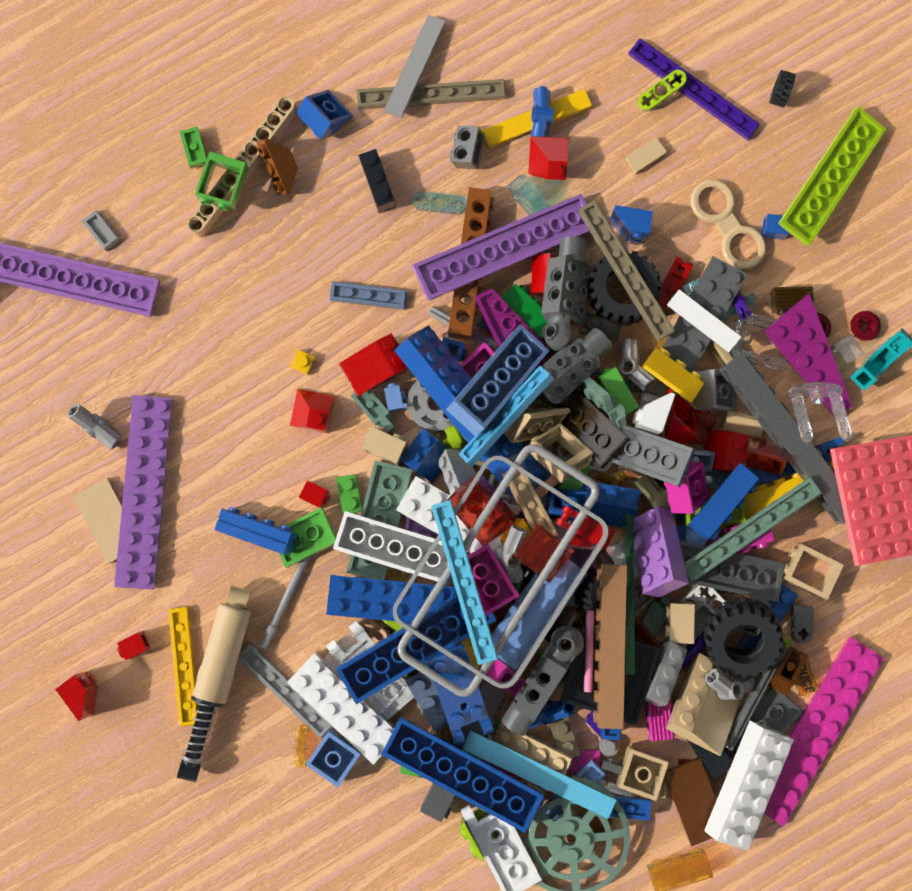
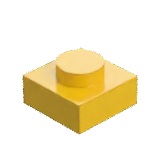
[290,350,316,375]

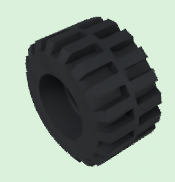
[574,567,628,617]

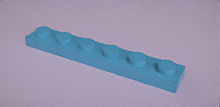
[459,366,554,467]

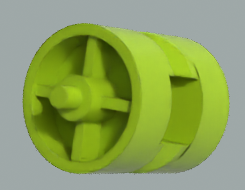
[443,425,468,449]

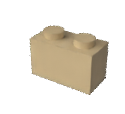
[665,601,695,644]

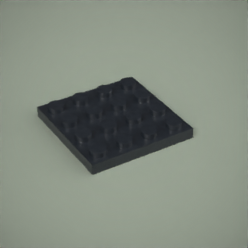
[559,624,660,726]

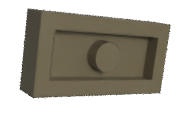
[549,717,580,758]

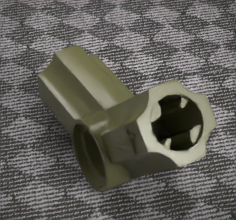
[635,475,679,522]

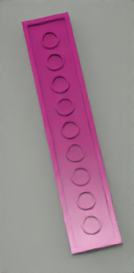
[764,637,884,826]

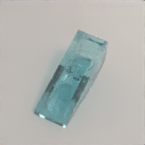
[506,174,550,215]

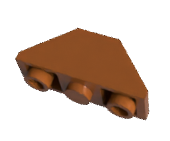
[256,139,298,196]

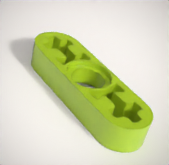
[638,70,686,112]

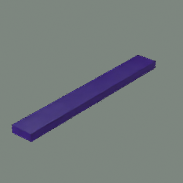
[628,38,760,141]

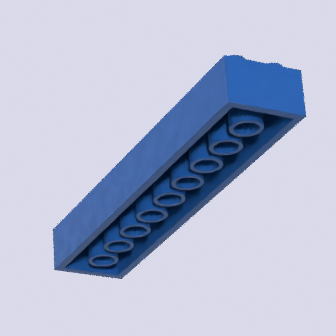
[394,325,550,503]

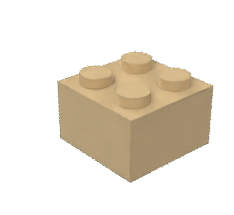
[361,425,408,466]
[615,746,669,801]

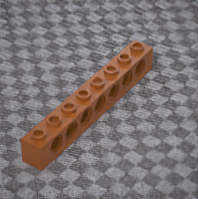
[448,187,494,341]

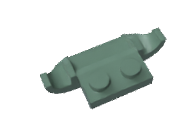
[579,377,627,429]

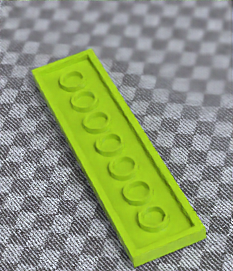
[778,106,886,247]

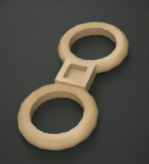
[691,180,766,270]

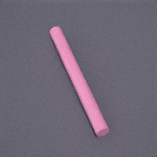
[584,611,594,692]

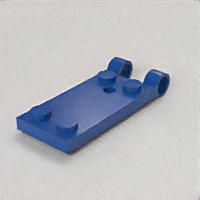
[426,644,494,747]

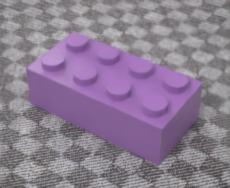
[628,506,689,598]

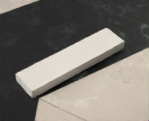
[667,290,741,352]

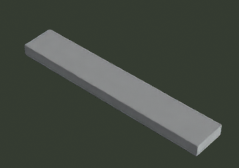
[384,15,445,119]
[238,643,332,739]

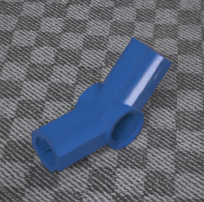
[531,86,554,137]
[529,700,575,729]

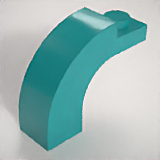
[850,328,912,391]

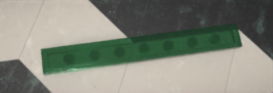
[623,514,635,676]

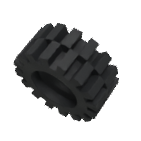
[769,70,796,108]

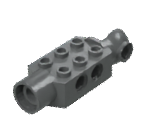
[541,236,590,351]
[515,328,612,407]
[501,626,584,736]

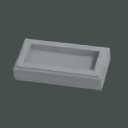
[82,210,121,251]

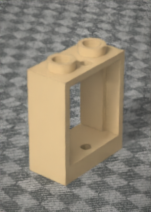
[530,423,593,483]
[782,544,844,600]

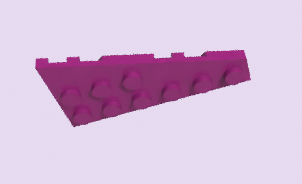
[474,288,555,384]
[763,294,853,419]

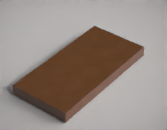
[664,757,716,846]

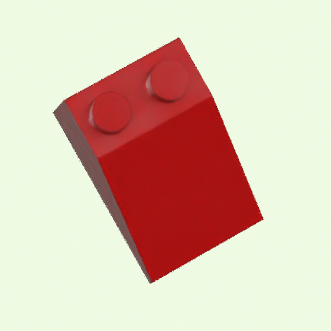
[339,333,409,397]

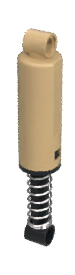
[176,586,251,783]

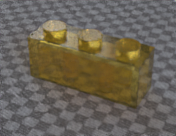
[646,848,713,891]

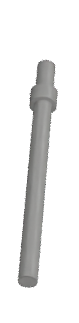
[260,557,310,649]

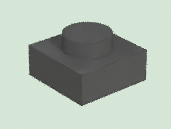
[601,757,623,775]

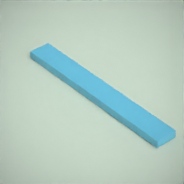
[431,500,498,665]
[462,730,616,819]

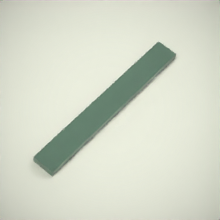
[684,477,822,582]

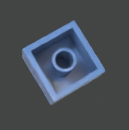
[305,728,361,788]

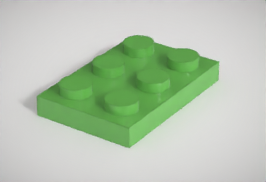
[279,507,336,568]

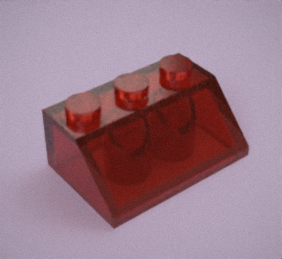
[446,472,516,546]

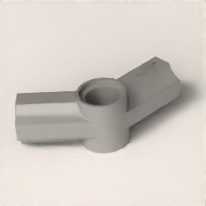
[619,339,657,393]
[67,403,122,450]
[495,525,528,583]
[704,669,755,700]

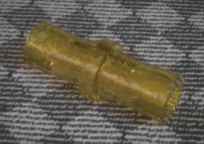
[293,726,309,767]

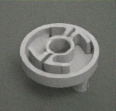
[407,380,453,432]

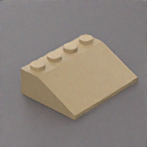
[666,653,741,756]

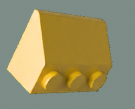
[642,348,704,403]

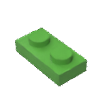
[180,126,207,168]
[336,474,362,515]

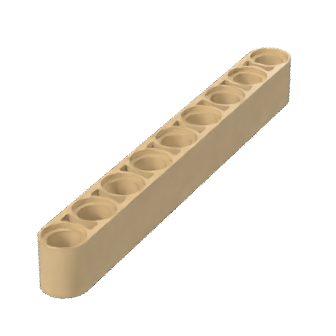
[188,96,297,237]

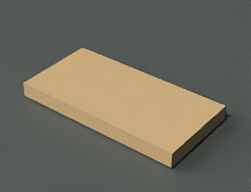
[73,478,122,564]

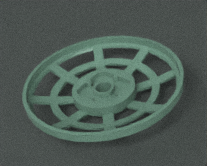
[515,776,630,891]

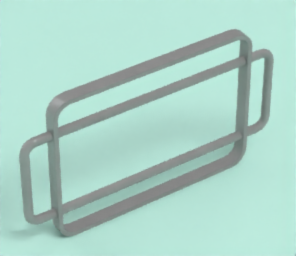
[393,444,608,697]

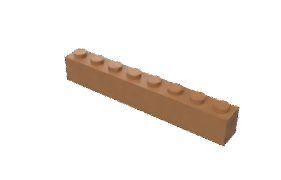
[593,564,627,729]

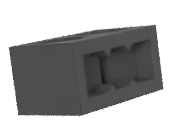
[450,126,485,170]

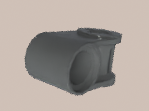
[790,605,814,643]

